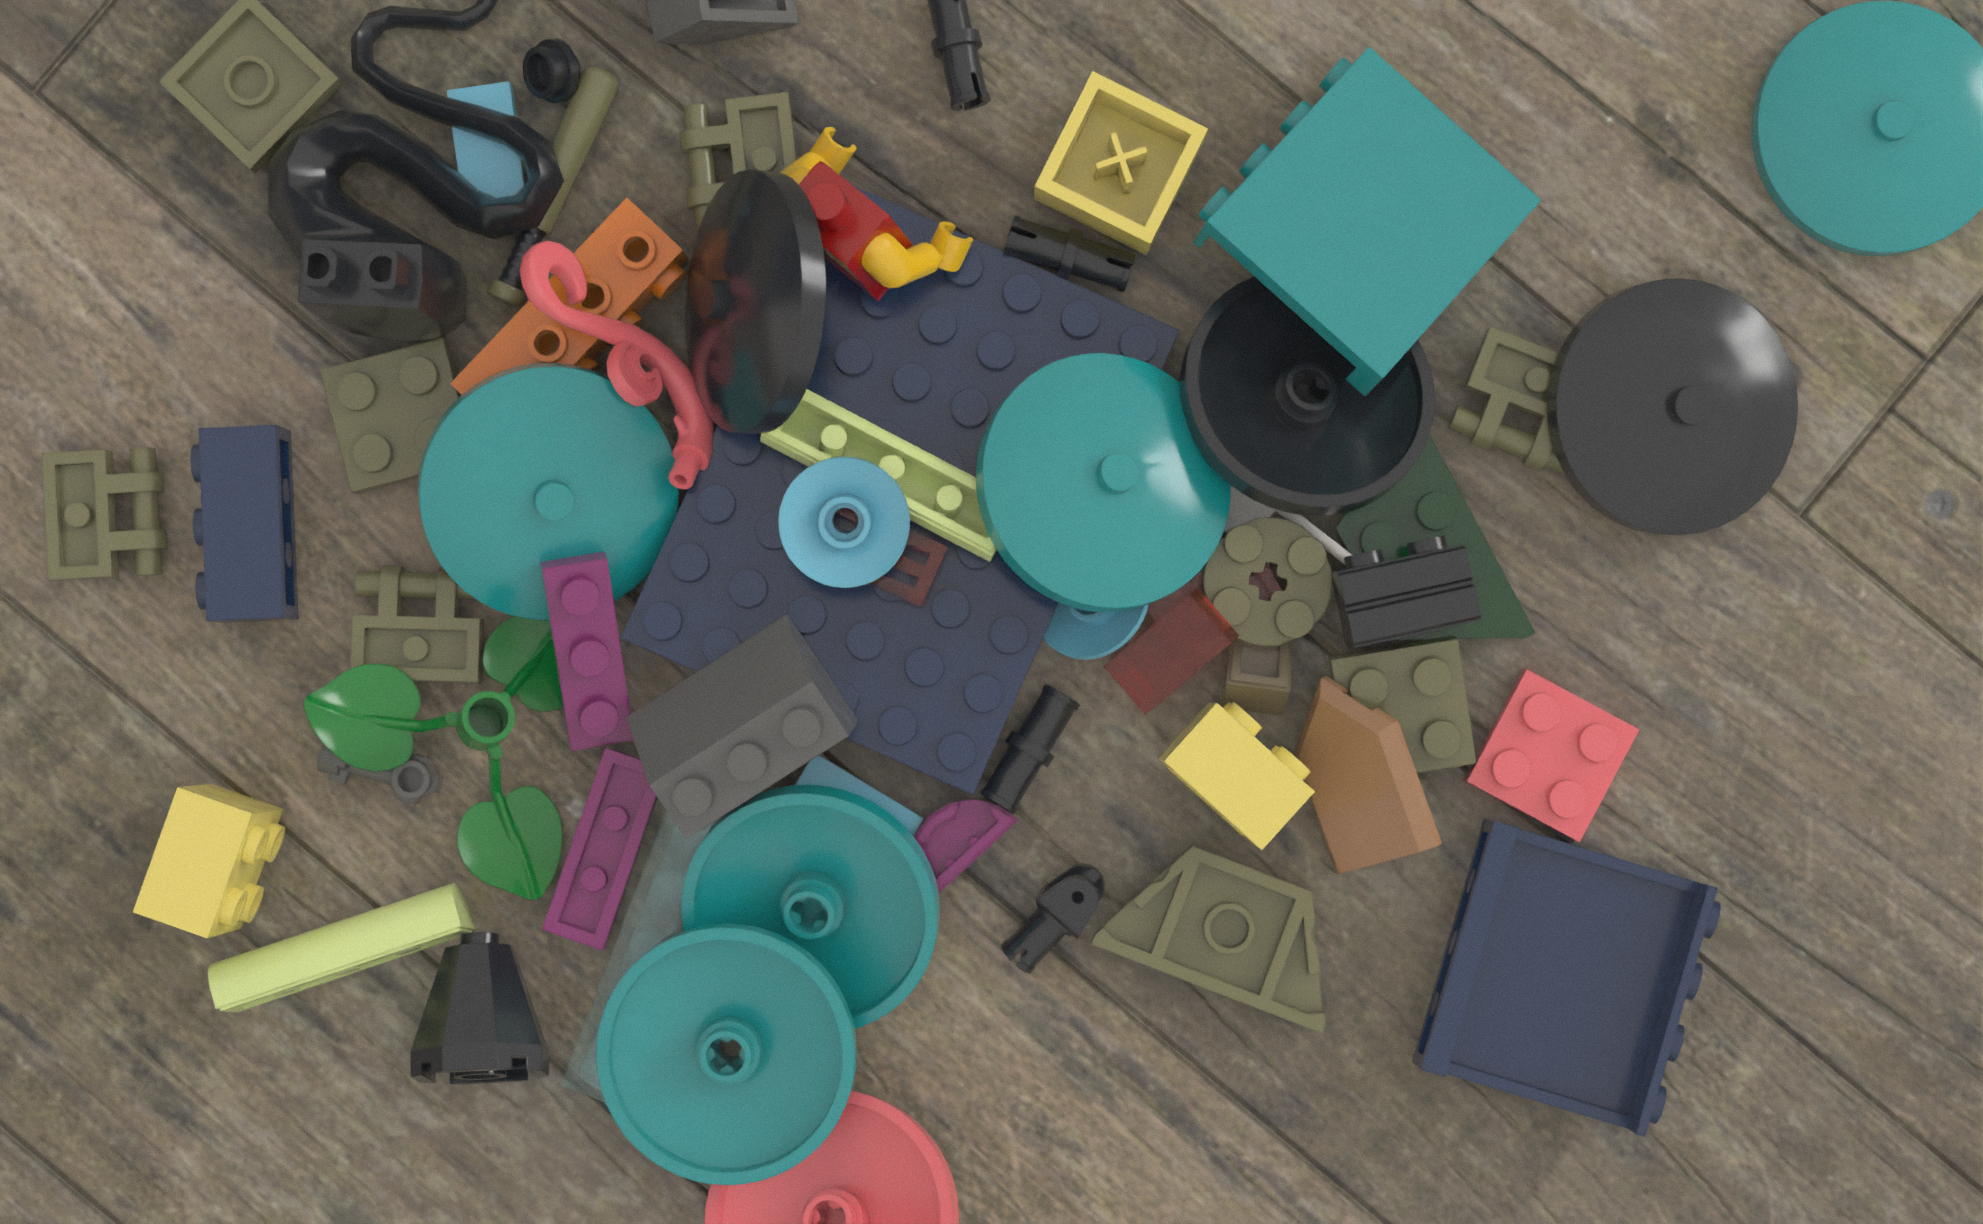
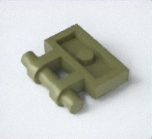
[679,92,797,233]
[1448,326,1565,474]
[41,447,167,581]
[350,565,484,683]

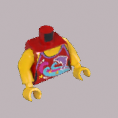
[780,127,974,302]

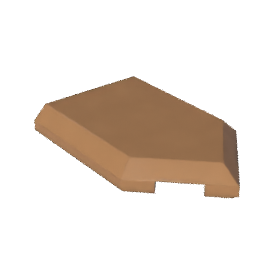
[1294,676,1442,874]

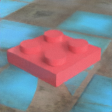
[1463,669,1639,842]

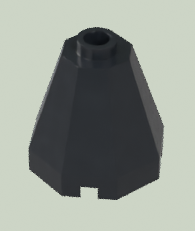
[411,932,549,1085]

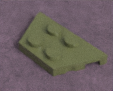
[1091,845,1326,1033]

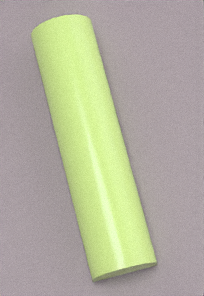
[760,389,997,562]
[208,882,475,1013]

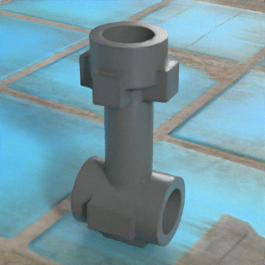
[317,745,443,804]

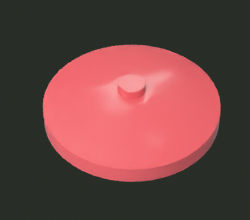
[704,1091,959,1224]

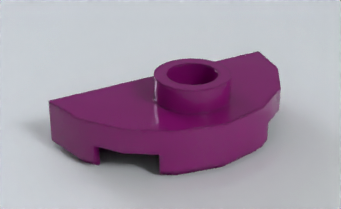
[914,799,1019,893]

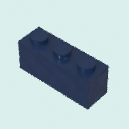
[190,425,299,623]

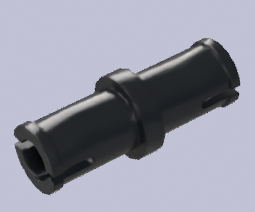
[927,0,991,111]
[1003,215,1136,293]
[979,684,1080,814]

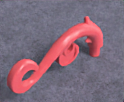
[519,241,715,489]

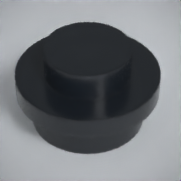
[522,38,581,103]

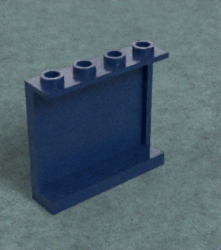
[1412,818,1721,1137]

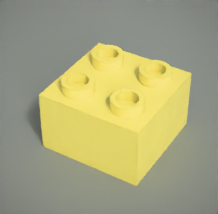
[1034,71,1208,256]
[1157,702,1315,850]
[133,784,285,938]

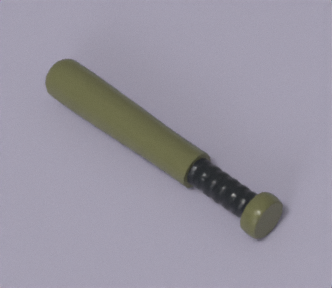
[487,66,618,308]

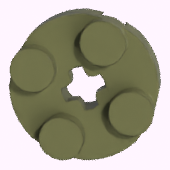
[1202,517,1332,646]

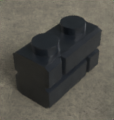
[1332,535,1481,649]

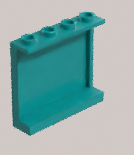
[1193,47,1541,396]

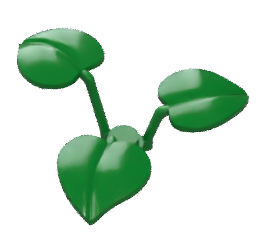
[303,616,563,901]

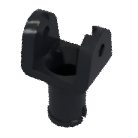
[1001,863,1105,974]

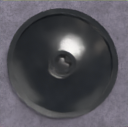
[685,170,826,434]
[1180,276,1435,516]
[1547,278,1798,535]

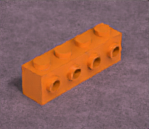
[450,197,689,395]

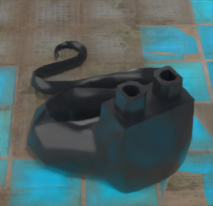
[267,0,564,342]

